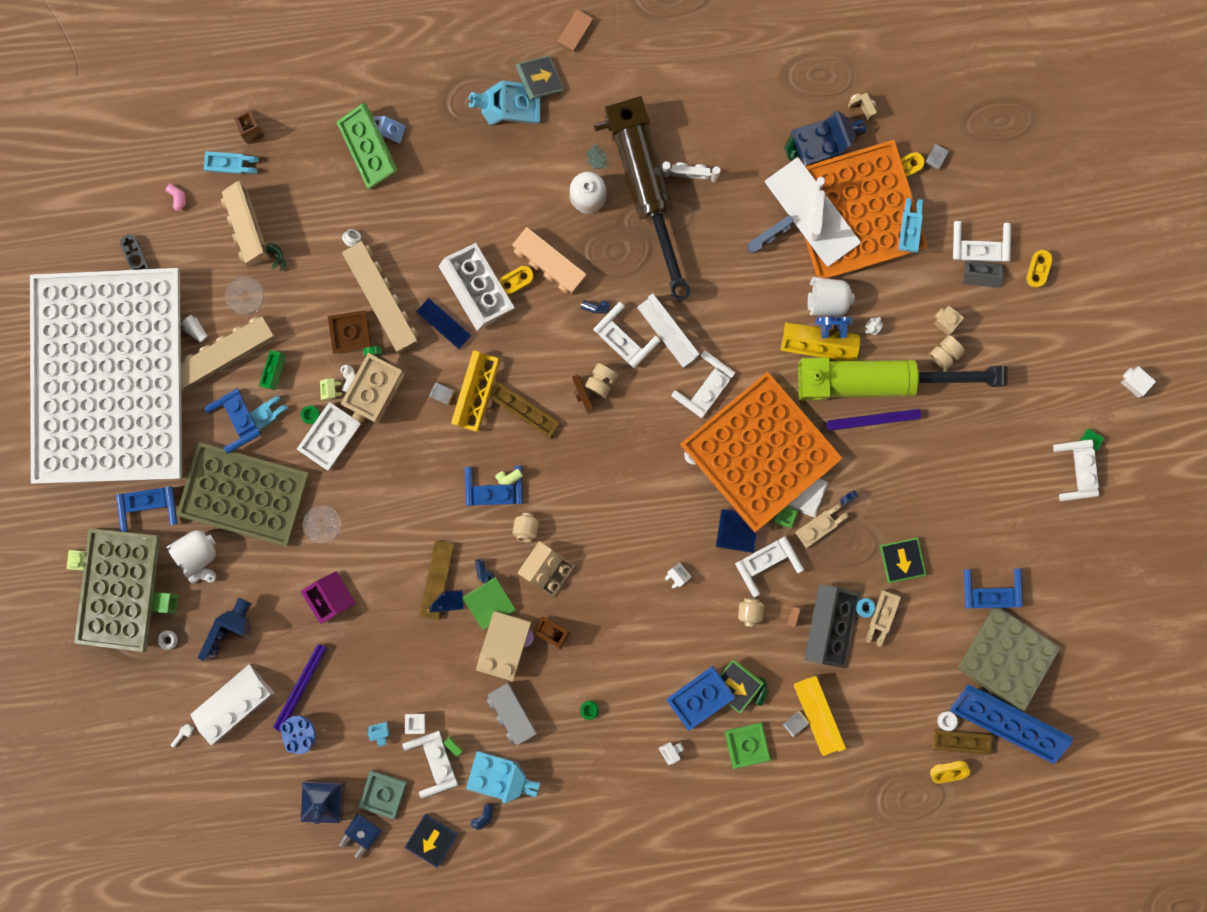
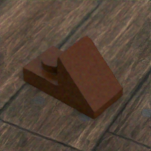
[533,616,571,649]

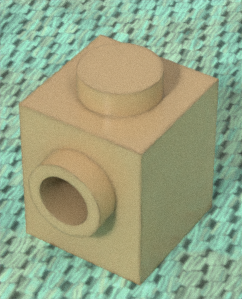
[933,306,964,335]

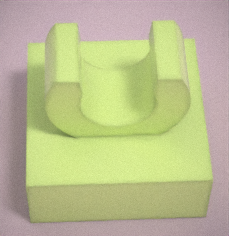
[320,379,342,400]
[67,550,86,571]

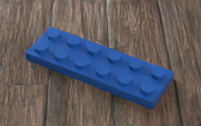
[950,684,1073,764]

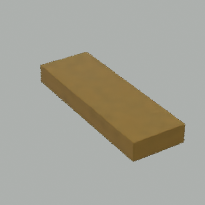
[932,730,993,755]

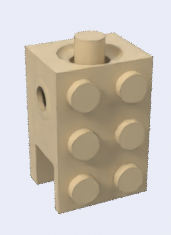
[341,353,405,424]

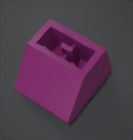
[300,571,356,624]

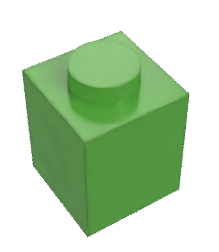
[152,592,179,614]

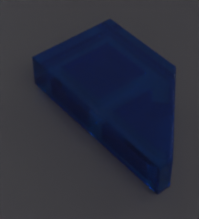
[427,590,464,613]

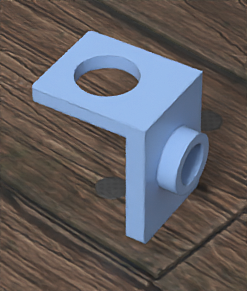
[373,116,406,143]

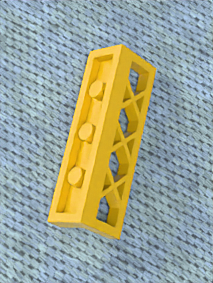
[451,350,501,432]

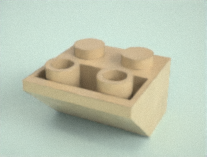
[518,541,575,598]

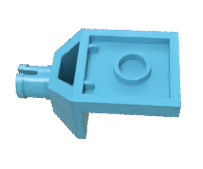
[469,80,540,125]
[466,751,540,803]

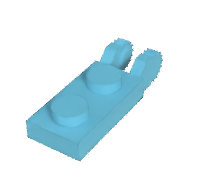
[204,151,259,175]
[898,198,923,253]
[250,395,288,431]

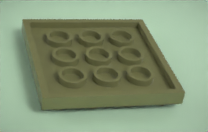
[956,608,1060,712]

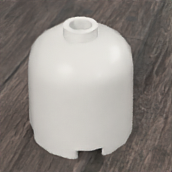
[569,172,607,214]
[808,277,855,316]
[166,530,216,579]

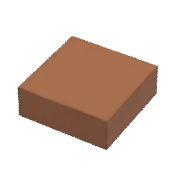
[787,607,801,627]

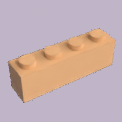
[512,227,586,295]

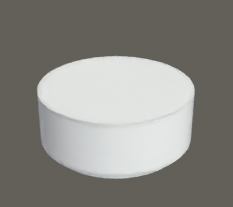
[937,711,958,731]

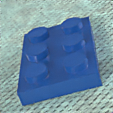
[666,665,736,731]

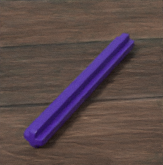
[826,409,921,431]
[273,644,327,732]

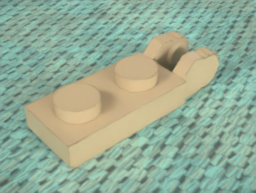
[795,503,849,548]
[865,590,901,647]

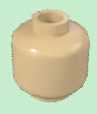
[512,513,539,543]
[738,598,764,627]

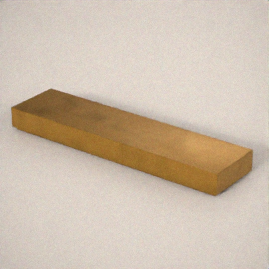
[490,381,561,439]
[419,541,454,620]

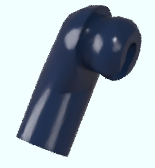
[581,300,610,314]
[475,559,495,583]
[471,804,493,830]

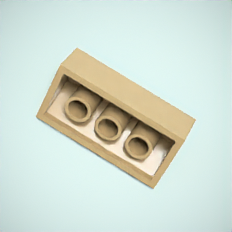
[221,181,270,267]

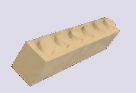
[342,241,419,354]
[181,316,276,393]

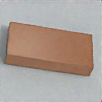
[558,9,593,52]

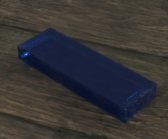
[416,298,471,350]

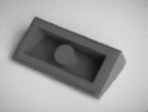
[963,261,1003,288]

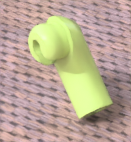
[496,469,523,485]

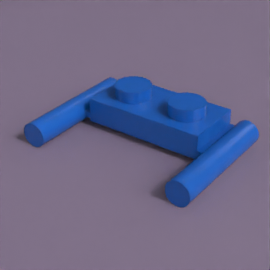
[204,388,261,454]
[465,466,523,506]
[116,486,178,532]
[963,568,1023,609]

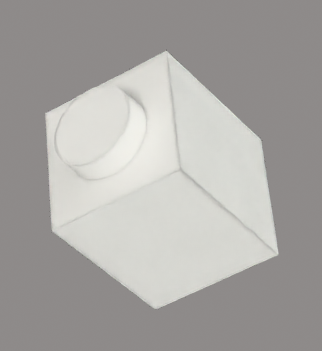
[1121,366,1156,398]

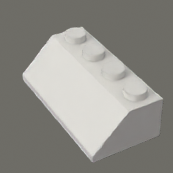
[439,243,514,331]
[190,664,274,745]

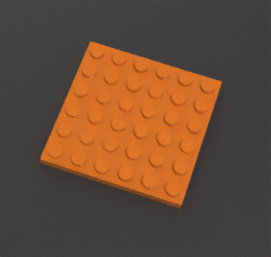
[803,140,928,279]
[680,371,843,533]

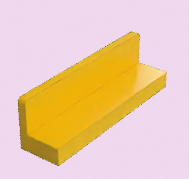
[780,322,860,361]
[794,675,846,756]

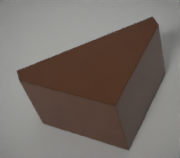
[234,110,264,144]

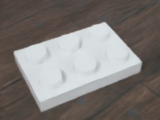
[297,402,362,471]

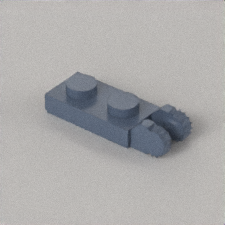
[746,215,794,253]

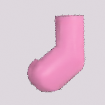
[165,183,186,211]

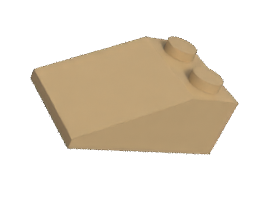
[476,611,531,681]

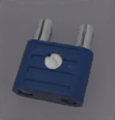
[339,813,383,859]

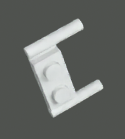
[662,161,720,182]
[810,177,827,241]
[953,221,1011,262]
[593,302,660,369]
[671,350,735,418]
[1053,440,1099,502]
[735,536,804,597]
[402,731,458,799]

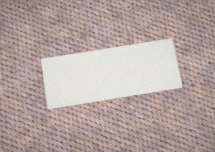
[764,157,861,267]

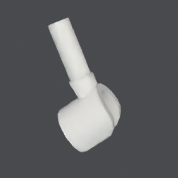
[171,724,194,748]

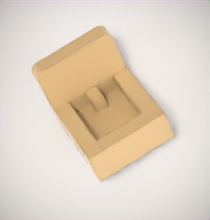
[848,93,878,120]

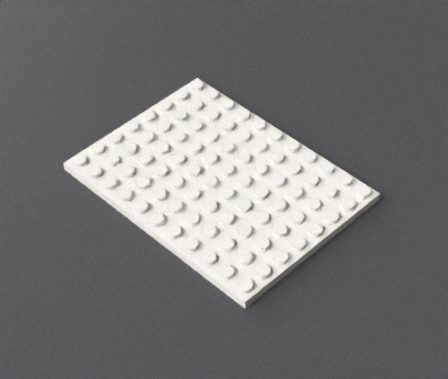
[30,268,182,484]

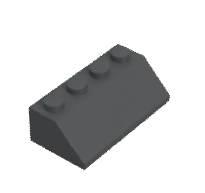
[804,584,861,669]

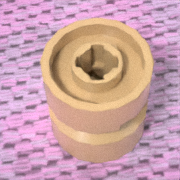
[929,335,966,372]
[584,363,619,399]

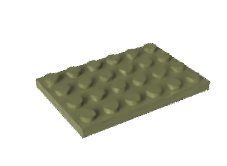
[176,442,309,547]
[74,528,161,652]

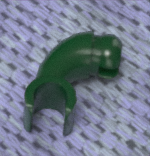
[266,243,286,272]

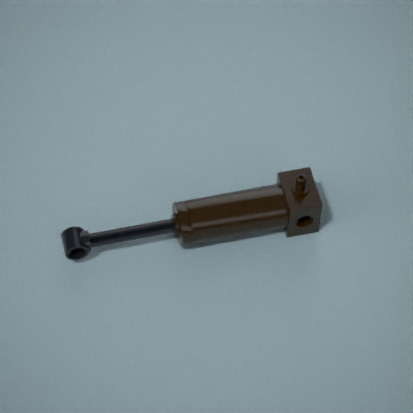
[593,96,690,303]

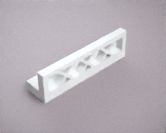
[637,293,699,368]

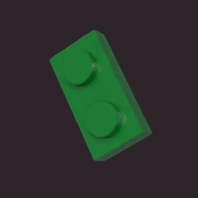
[259,350,286,391]

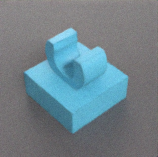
[368,721,389,747]

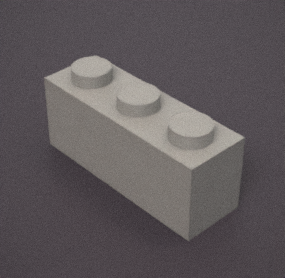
[487,682,537,746]

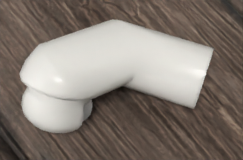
[188,568,216,584]

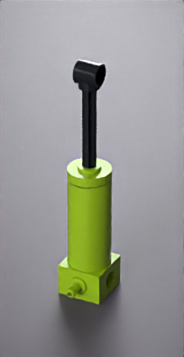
[798,358,1008,401]

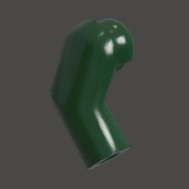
[784,134,800,161]
[754,676,769,706]

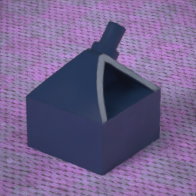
[300,780,345,824]

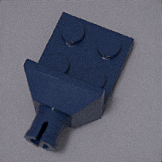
[791,111,866,166]
[198,597,252,661]

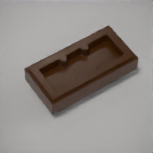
[572,374,594,414]

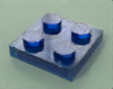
[715,509,757,553]

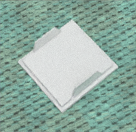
[787,479,829,518]

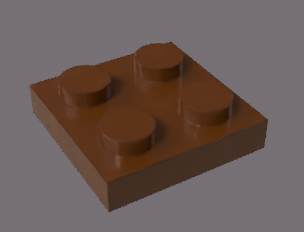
[328,310,371,354]

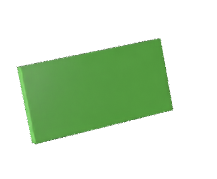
[336,103,398,189]

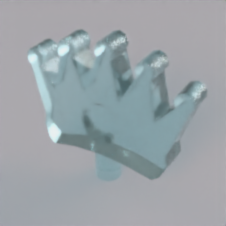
[585,144,607,169]

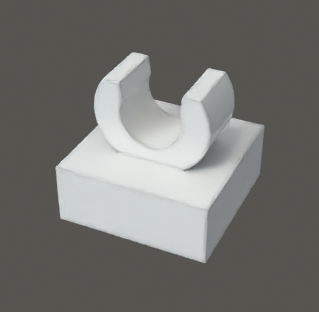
[665,562,691,588]
[405,714,425,734]
[658,742,684,765]

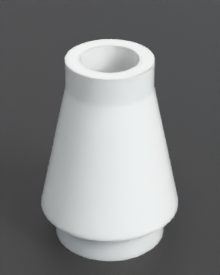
[181,315,208,343]

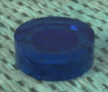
[840,490,859,506]

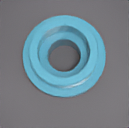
[856,598,876,618]

